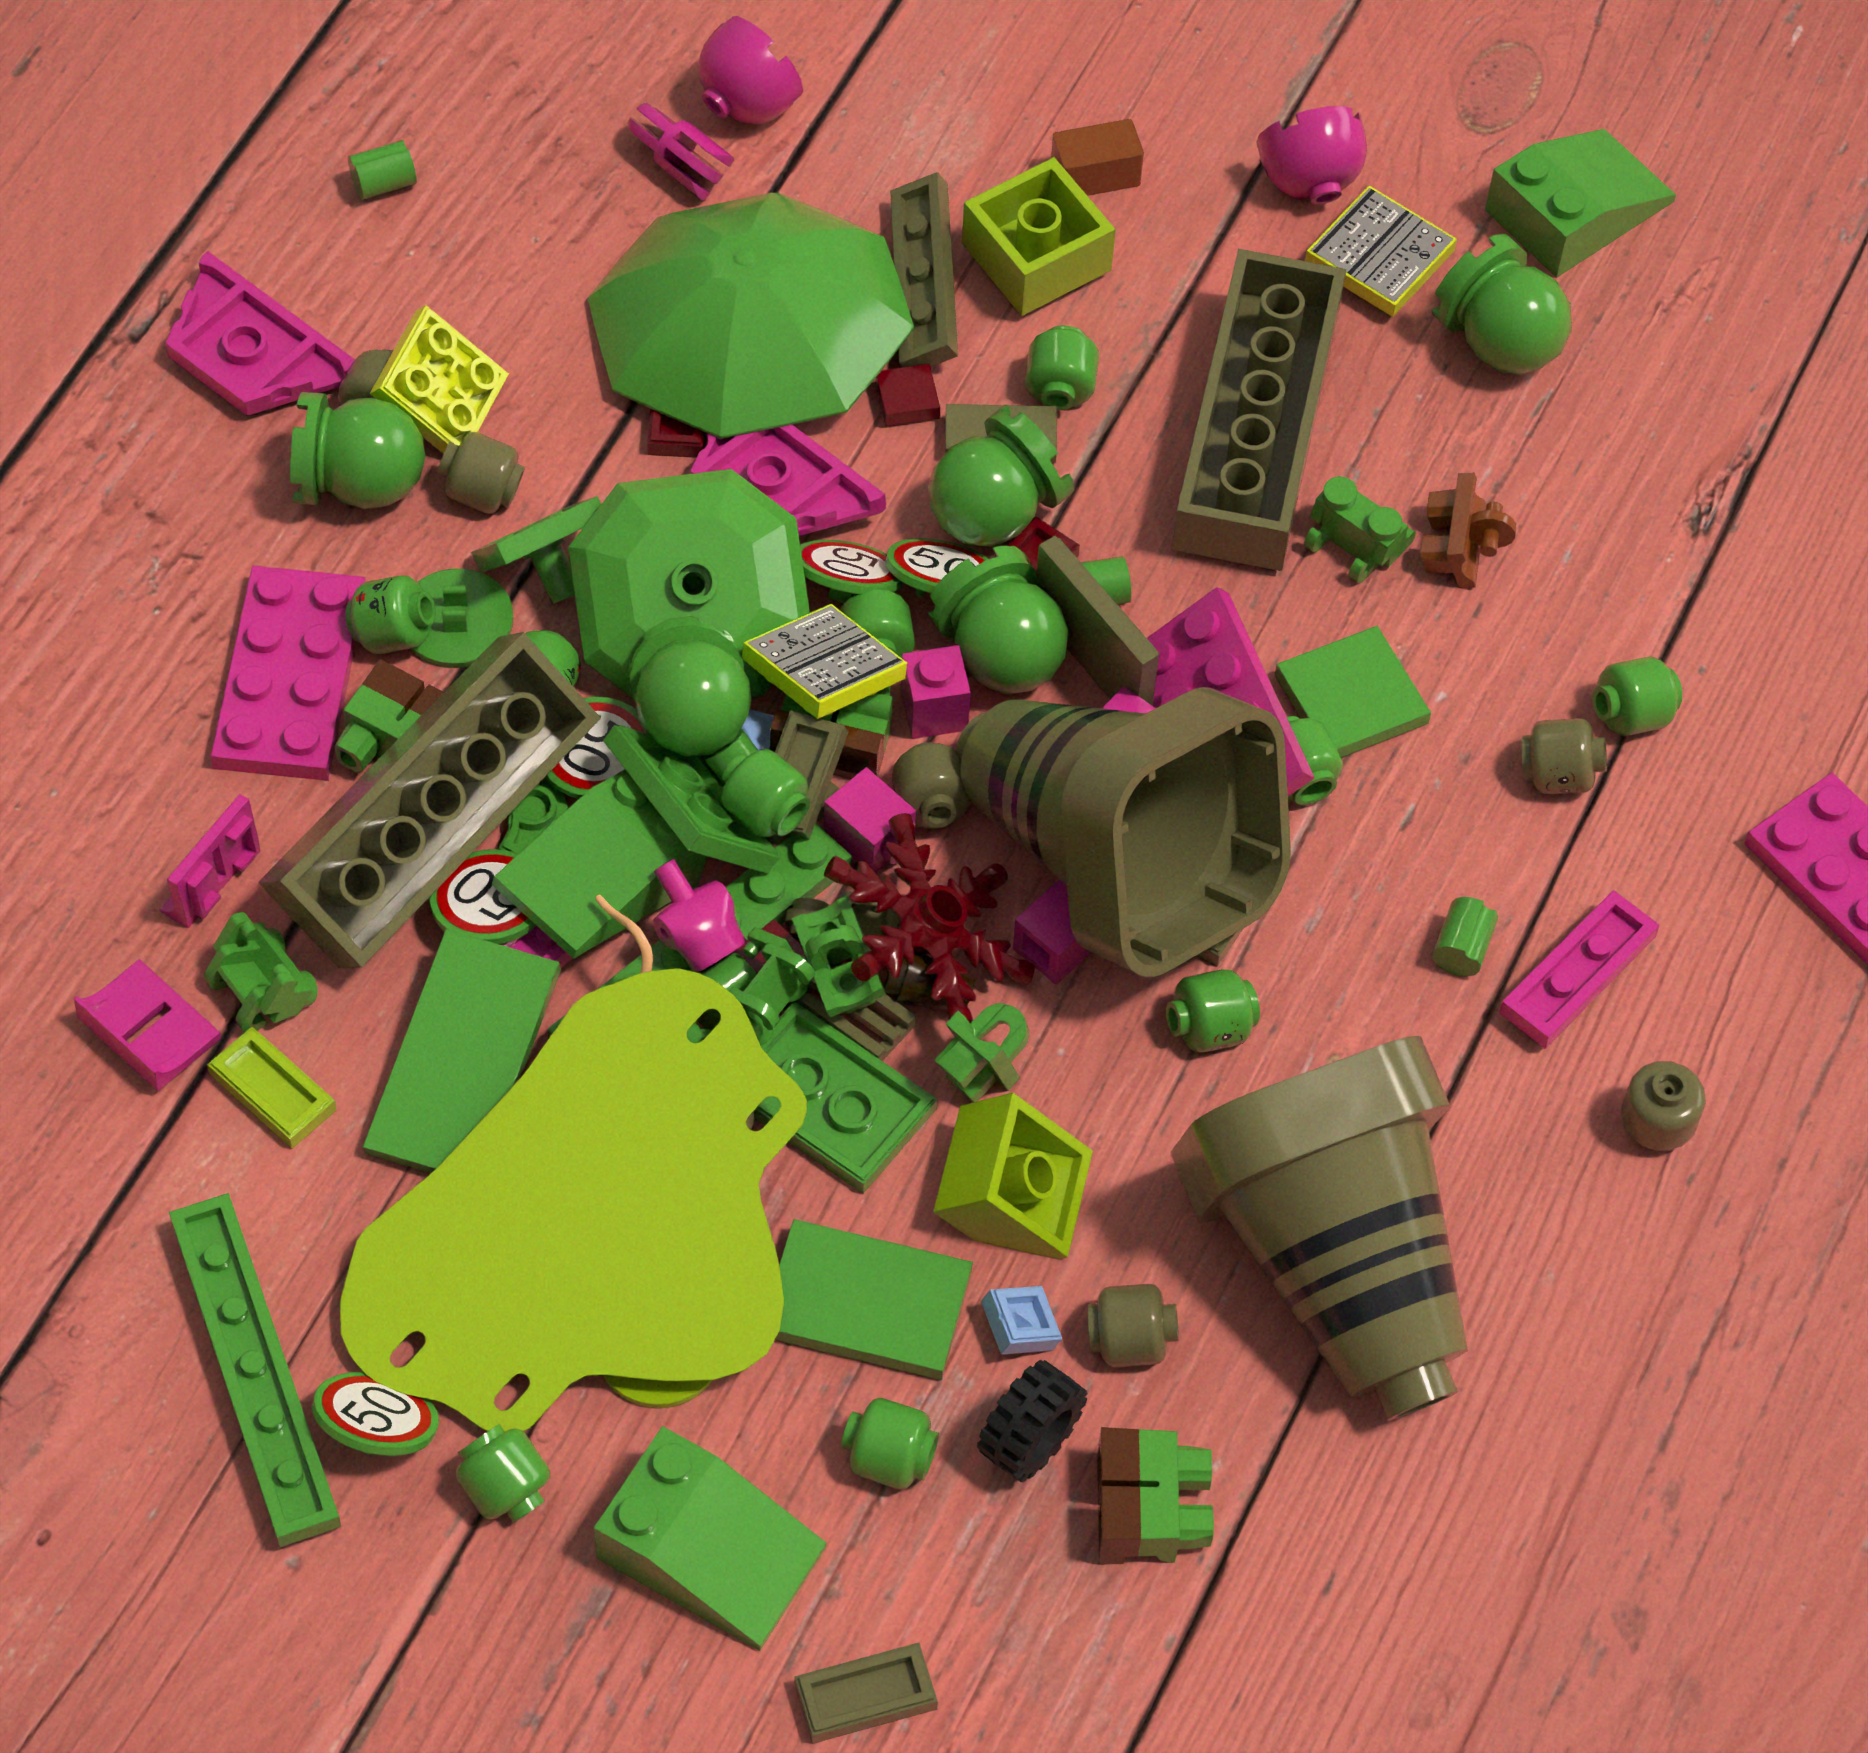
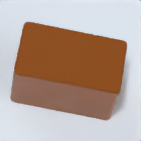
[1051,119,1144,196]

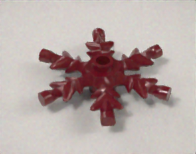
[824,813,1036,1024]

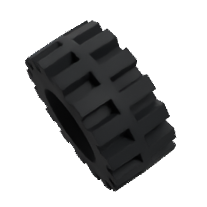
[977,1360,1088,1482]

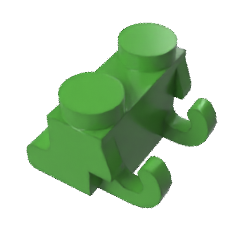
[1304,476,1416,583]
[204,912,318,1032]
[707,927,815,1046]

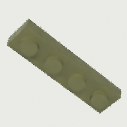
[890,172,958,367]

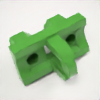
[792,896,886,1017]
[934,1003,1030,1102]

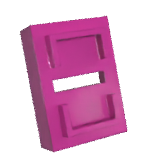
[159,794,260,929]
[74,959,221,1091]

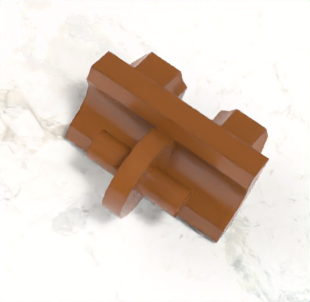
[1420,472,1516,588]

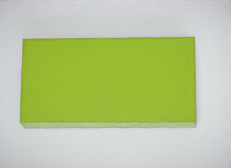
[207,1027,337,1149]

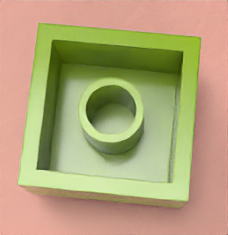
[962,157,1116,316]

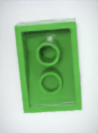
[1485,129,1676,278]
[492,770,707,959]
[594,1426,827,1651]

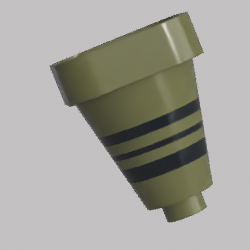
[956,687,1291,977]
[1170,1036,1468,1420]

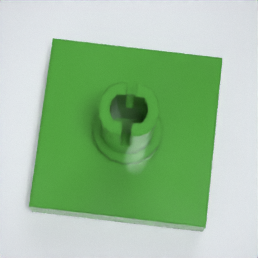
[471,496,601,604]

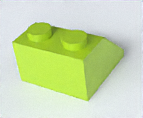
[933,1092,1093,1259]

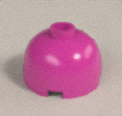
[697,16,804,124]
[1256,106,1367,205]

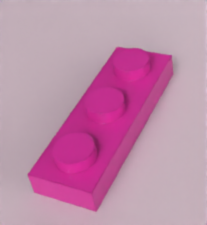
[1499,890,1660,1049]

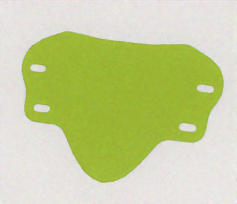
[340,968,807,1431]

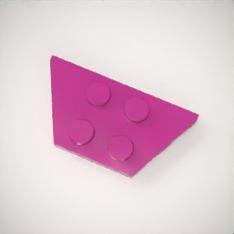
[166,251,355,416]
[690,425,886,536]

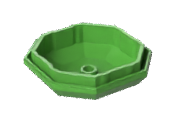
[568,469,810,699]

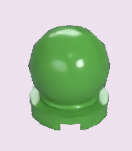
[1432,234,1572,375]
[290,392,426,509]
[928,404,1074,547]
[928,546,1069,695]
[627,616,751,757]

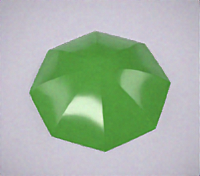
[588,193,914,439]

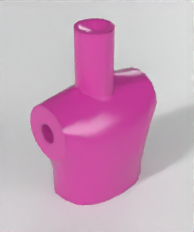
[653,859,747,973]

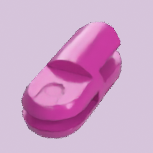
[627,103,734,201]

